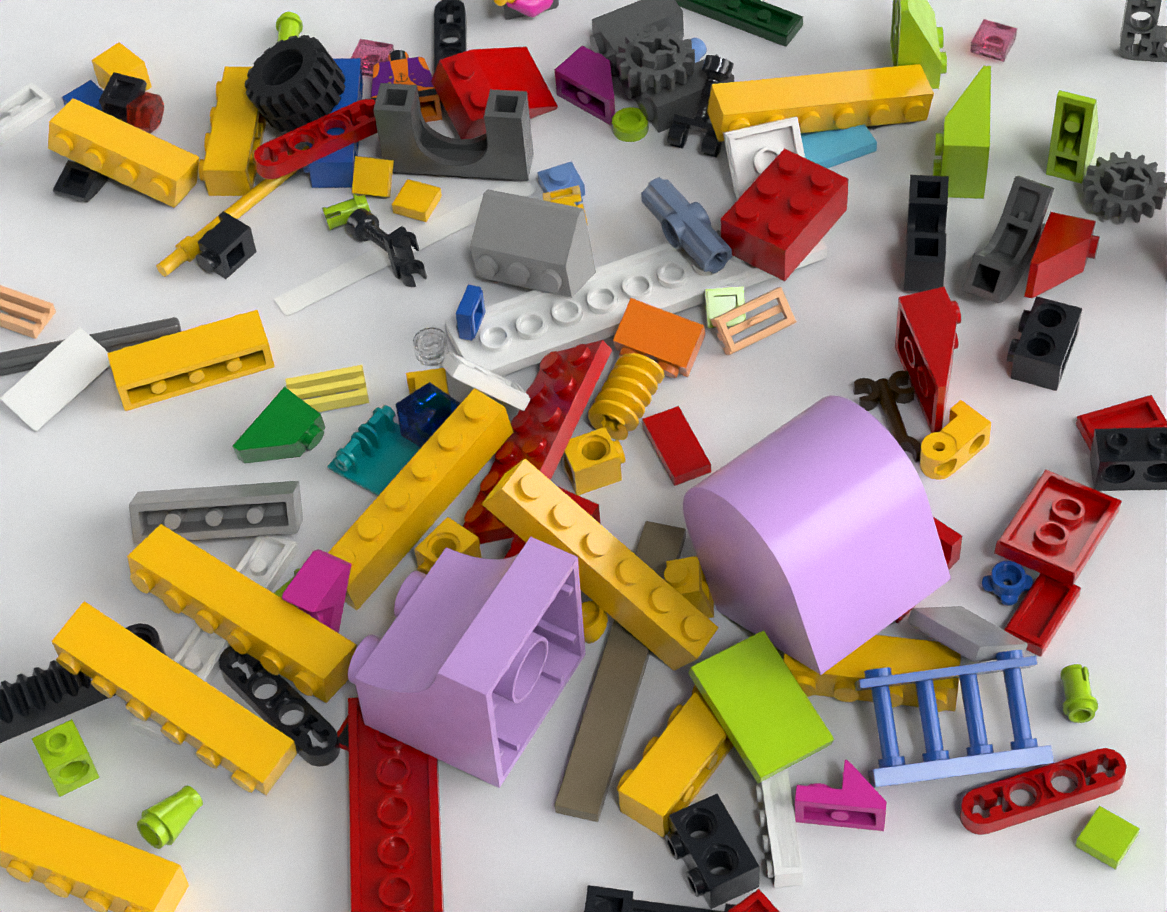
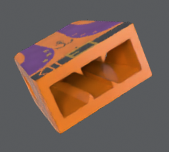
[371,50,443,122]

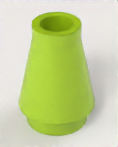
[137,785,203,849]

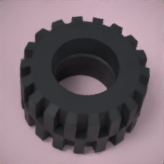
[245,35,345,133]

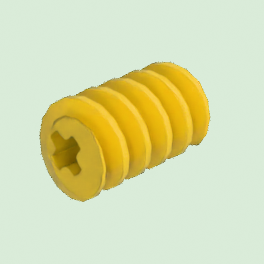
[588,353,664,440]

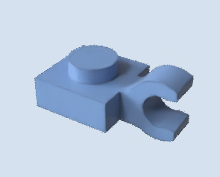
[537,161,585,205]

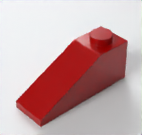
[1024,212,1100,298]

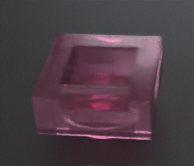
[970,19,1017,62]
[351,39,394,77]

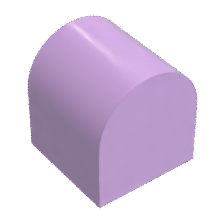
[683,395,951,675]

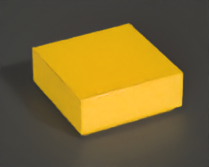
[352,156,394,197]
[392,179,442,222]

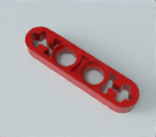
[254,99,377,179]
[960,748,1127,835]

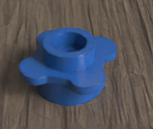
[982,561,1033,606]

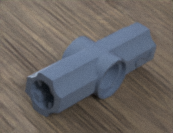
[641,177,732,274]

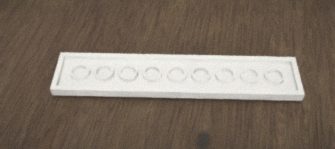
[445,223,827,376]

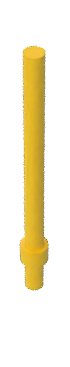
[156,146,310,277]

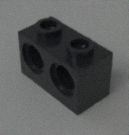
[1007,296,1082,391]
[1089,427,1167,491]
[665,794,760,909]

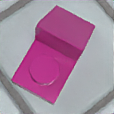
[282,549,351,633]
[795,760,887,831]

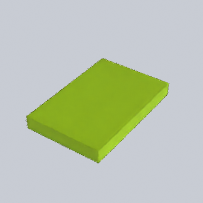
[688,630,835,784]

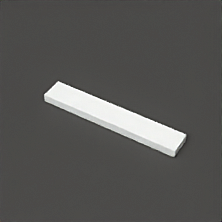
[130,534,299,745]

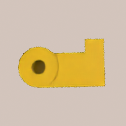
[920,400,991,480]

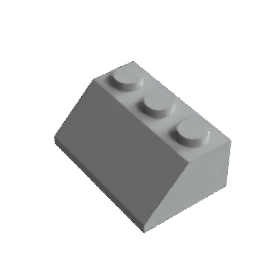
[470,189,596,298]

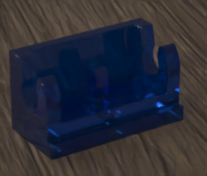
[395,382,461,448]

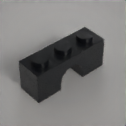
[904,175,949,292]

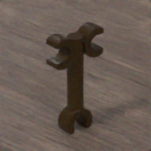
[853,370,921,462]

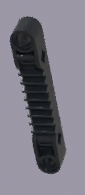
[0,623,166,743]

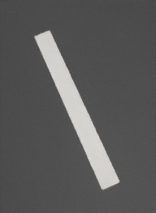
[274,180,536,316]

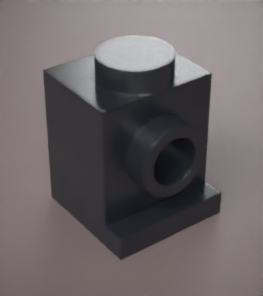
[196,211,257,279]

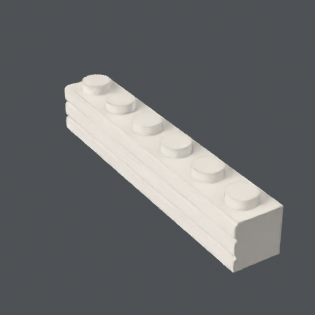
[756,768,803,888]

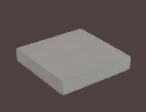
[907,606,1028,662]

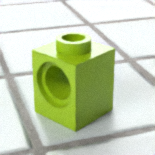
[31,719,100,797]

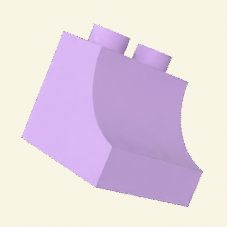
[348,537,586,788]

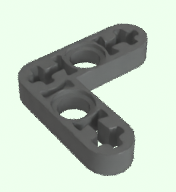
[1120,0,1167,62]

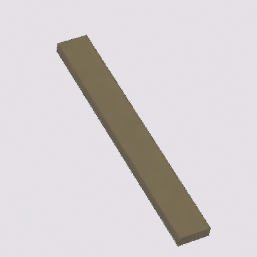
[555,521,686,822]

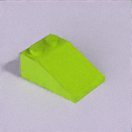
[890,0,947,89]
[932,66,991,199]

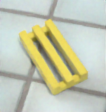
[285,365,369,412]

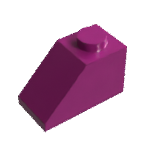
[554,45,615,126]

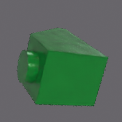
[232,386,326,464]

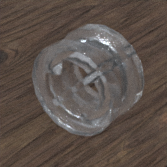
[413,327,449,366]

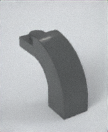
[962,176,1055,303]

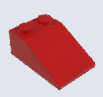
[431,46,558,139]
[895,287,961,433]

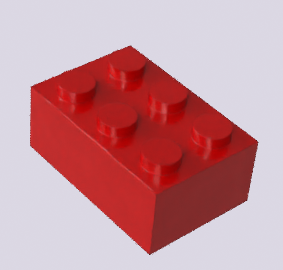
[720,148,849,281]

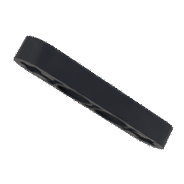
[434,0,467,105]
[219,646,340,767]

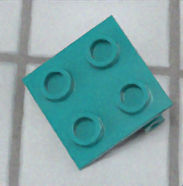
[327,405,428,496]

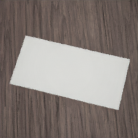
[0,327,110,432]

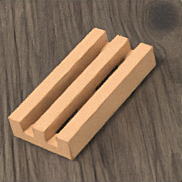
[0,285,56,339]
[710,287,796,355]

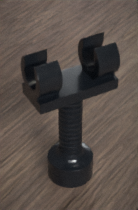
[667,55,734,158]
[346,208,427,287]

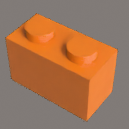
[613,298,706,378]

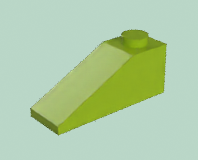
[1046,90,1099,184]

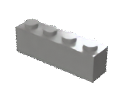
[129,481,303,544]

